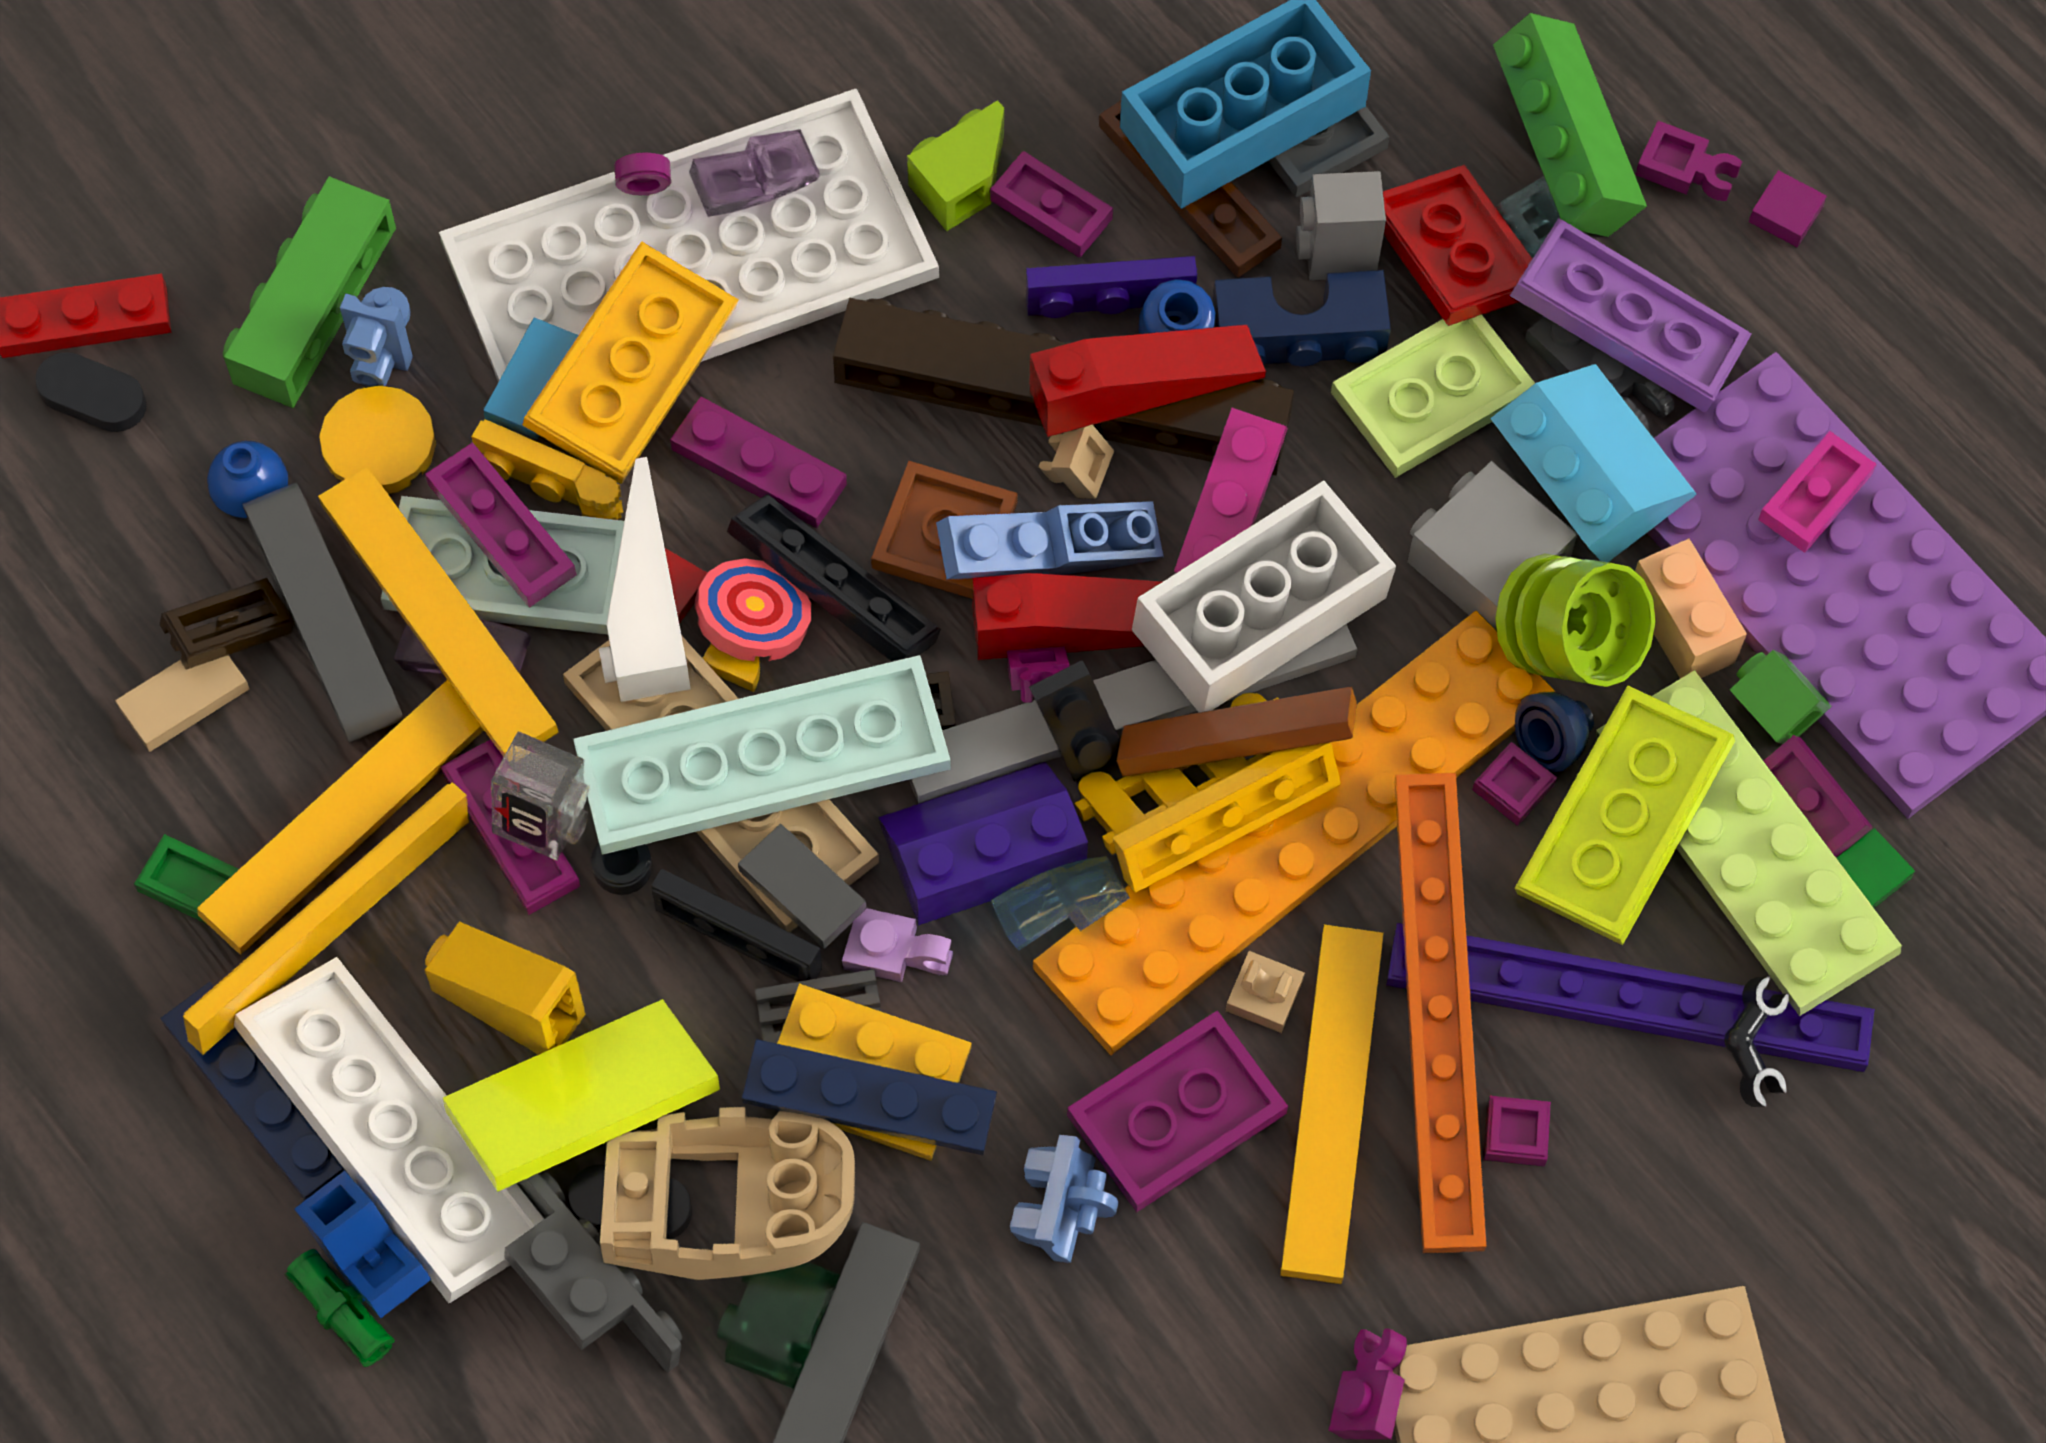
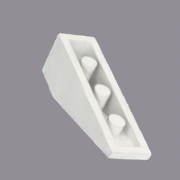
[599,457,691,702]

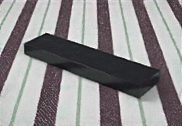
[727,494,941,662]

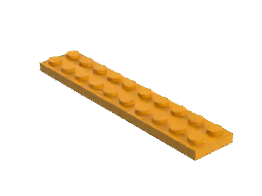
[1033,611,1555,1056]

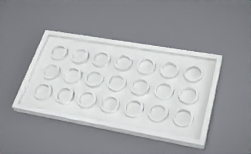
[439,88,939,382]

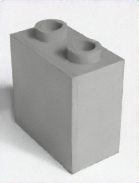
[1407,461,1578,631]

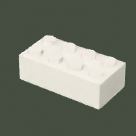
[1132,481,1396,713]

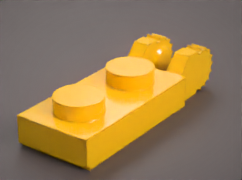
[471,419,623,520]

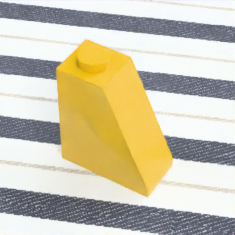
[425,921,585,1055]

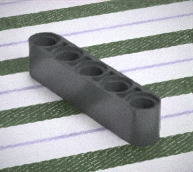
[242,482,404,744]

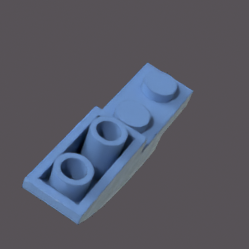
[936,501,1164,579]

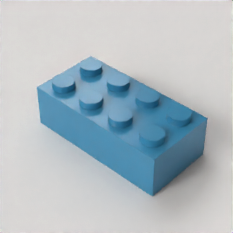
[1120,0,1371,209]

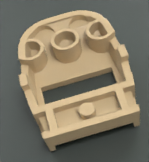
[600,1107,855,1280]

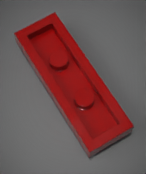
[0,273,172,358]

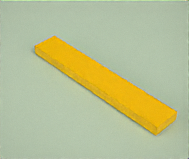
[318,466,559,764]
[197,680,484,955]
[183,782,469,1055]
[1280,925,1384,1284]

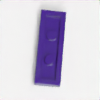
[1026,256,1197,318]

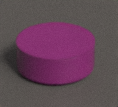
[614,153,671,196]

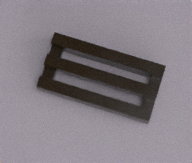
[159,578,294,670]

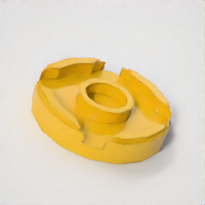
[319,385,436,494]

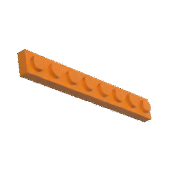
[1394,773,1487,1253]

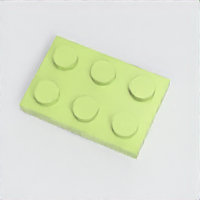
[1331,315,1535,478]

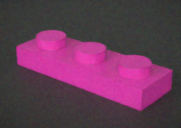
[1174,408,1288,573]

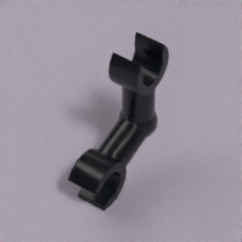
[1724,976,1789,1107]

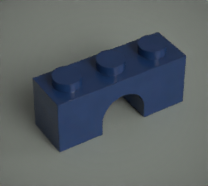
[1212,270,1391,366]

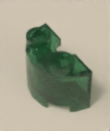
[717,1262,840,1389]

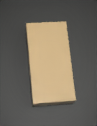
[115,655,250,752]

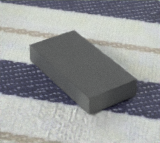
[738,823,867,949]

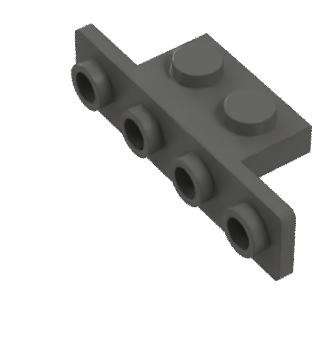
[504,1172,682,1372]

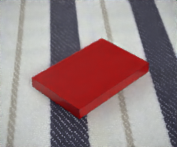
[1383,165,1533,326]

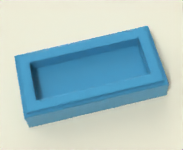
[483,318,579,440]

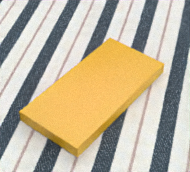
[522,241,739,484]

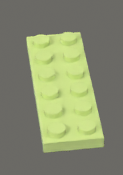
[1596,670,1902,1016]

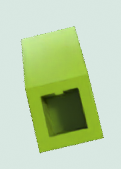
[907,100,1004,232]

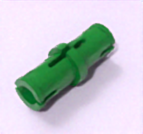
[285,1249,395,1367]

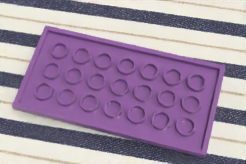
[1647,352,2046,819]

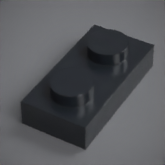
[1029,660,1120,782]

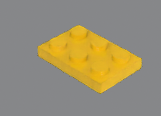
[777,984,972,1161]

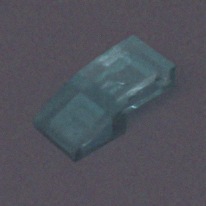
[991,856,1130,950]

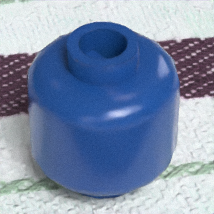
[1138,279,1216,334]

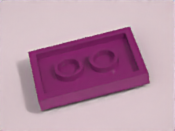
[1067,1011,1288,1213]

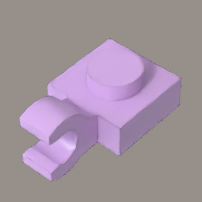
[842,908,953,982]

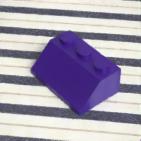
[879,762,1088,926]

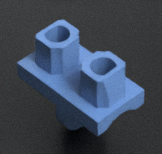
[340,287,413,387]
[1010,1135,1119,1263]

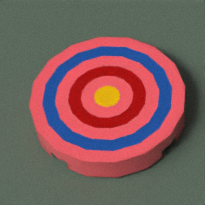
[695,558,811,661]

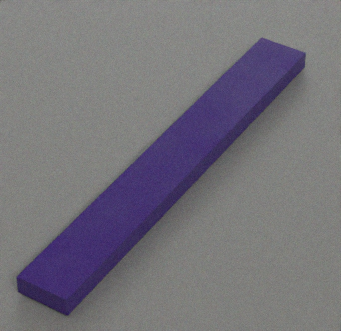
[1386,923,1875,1072]

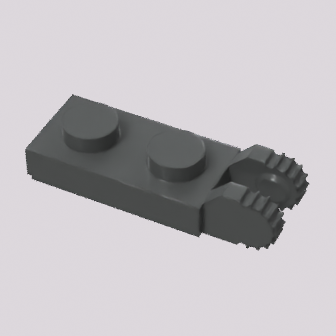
[1525,317,1675,431]

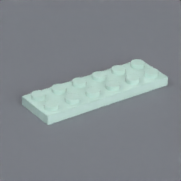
[573,655,951,855]

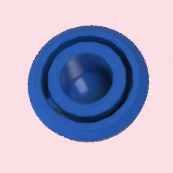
[207,441,288,518]

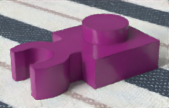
[1635,121,1742,201]
[1007,646,1069,703]
[1328,1328,1407,1439]

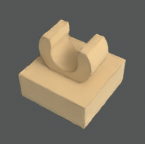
[1039,425,1114,499]
[1226,951,1305,1033]

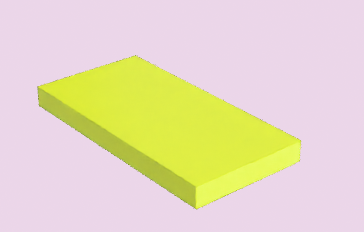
[1515,685,1735,945]
[443,999,720,1192]

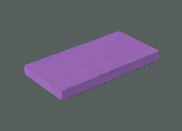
[1510,218,1752,413]

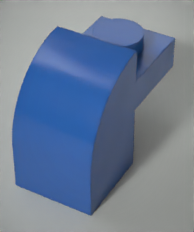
[294,1171,431,1318]

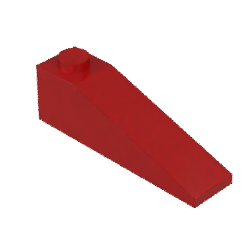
[1030,325,1266,437]
[972,573,1163,660]

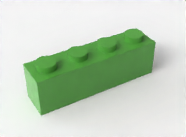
[1493,13,1647,237]
[223,176,396,408]

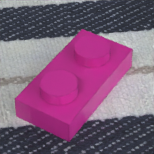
[1758,431,1877,553]

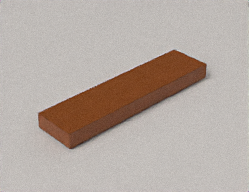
[1117,686,1357,777]

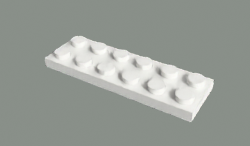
[234,957,544,1303]

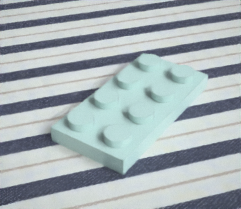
[381,496,624,635]

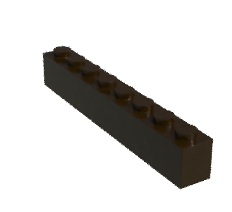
[833,297,1294,476]

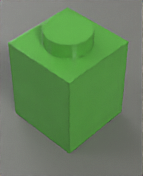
[1730,650,1832,744]

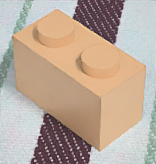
[1635,538,1747,679]

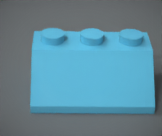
[1490,364,1697,562]

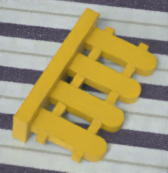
[1074,693,1341,893]

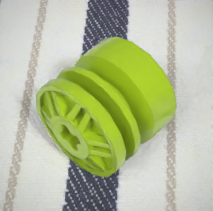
[1495,553,1656,687]

